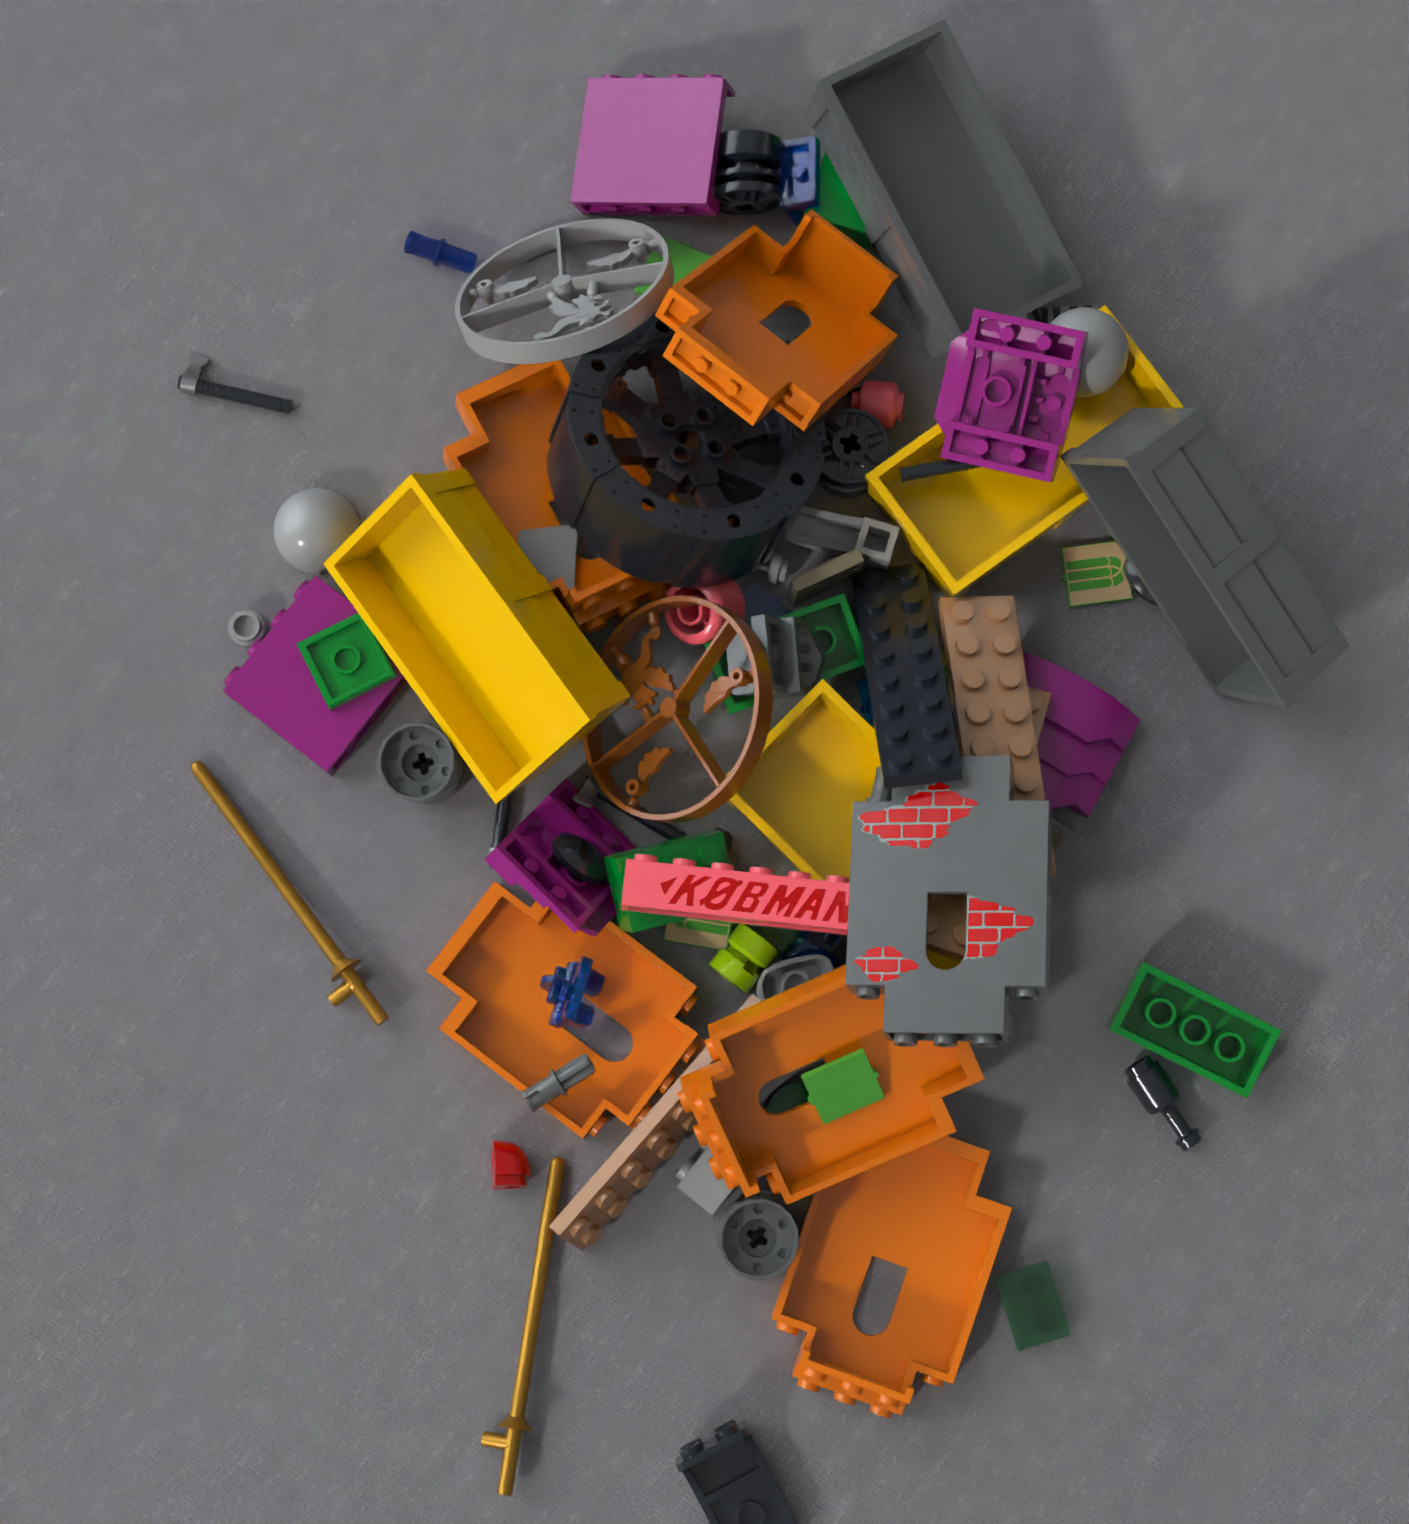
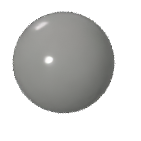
[1050,307,1129,398]
[273,488,361,574]

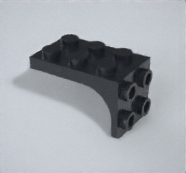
[676,1419,798,1524]

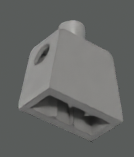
[518,525,579,589]

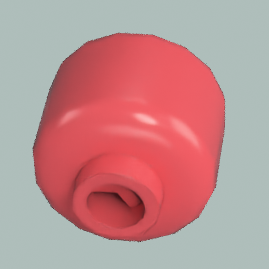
[851,380,905,429]

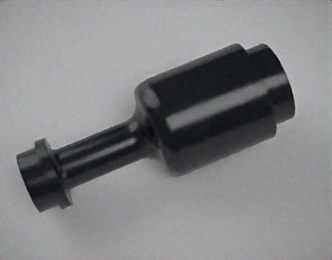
[1124,1055,1202,1151]

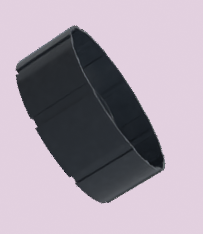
[547,311,826,588]

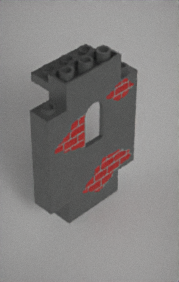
[845,755,1053,1048]

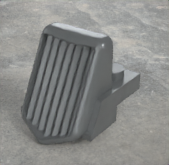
[726,614,826,698]

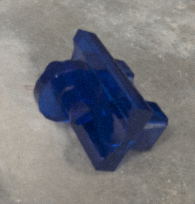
[540,956,605,1029]

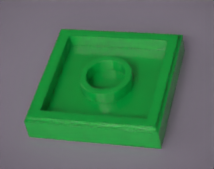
[296,613,398,711]

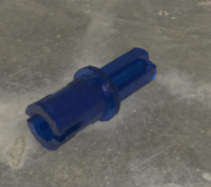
[404,230,477,273]

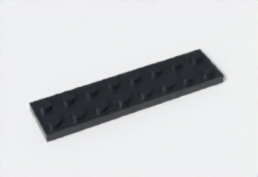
[851,563,963,789]

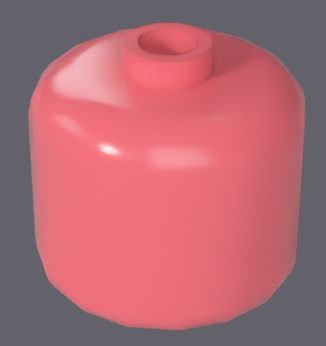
[664,581,746,645]

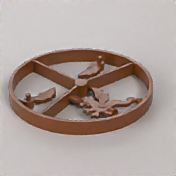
[583,595,773,823]

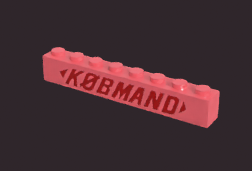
[621,854,850,935]

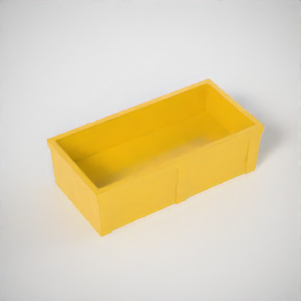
[865,305,1184,597]
[323,468,631,804]
[716,679,961,970]

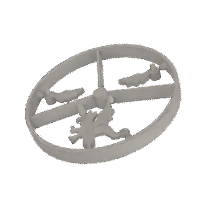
[455,218,674,364]

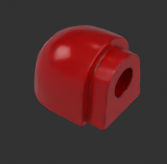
[491,1140,531,1190]

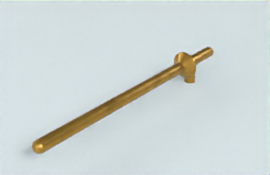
[191,761,389,1026]
[481,1157,565,1496]

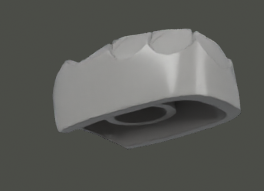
[756,954,834,1001]

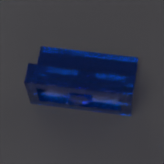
[781,135,821,226]

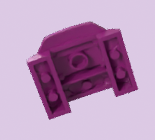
[934,308,1088,482]
[1023,652,1141,818]
[484,778,636,936]

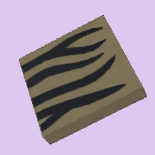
[789,549,864,606]

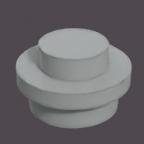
[228,609,266,647]

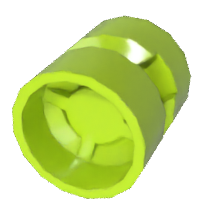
[709,923,779,994]

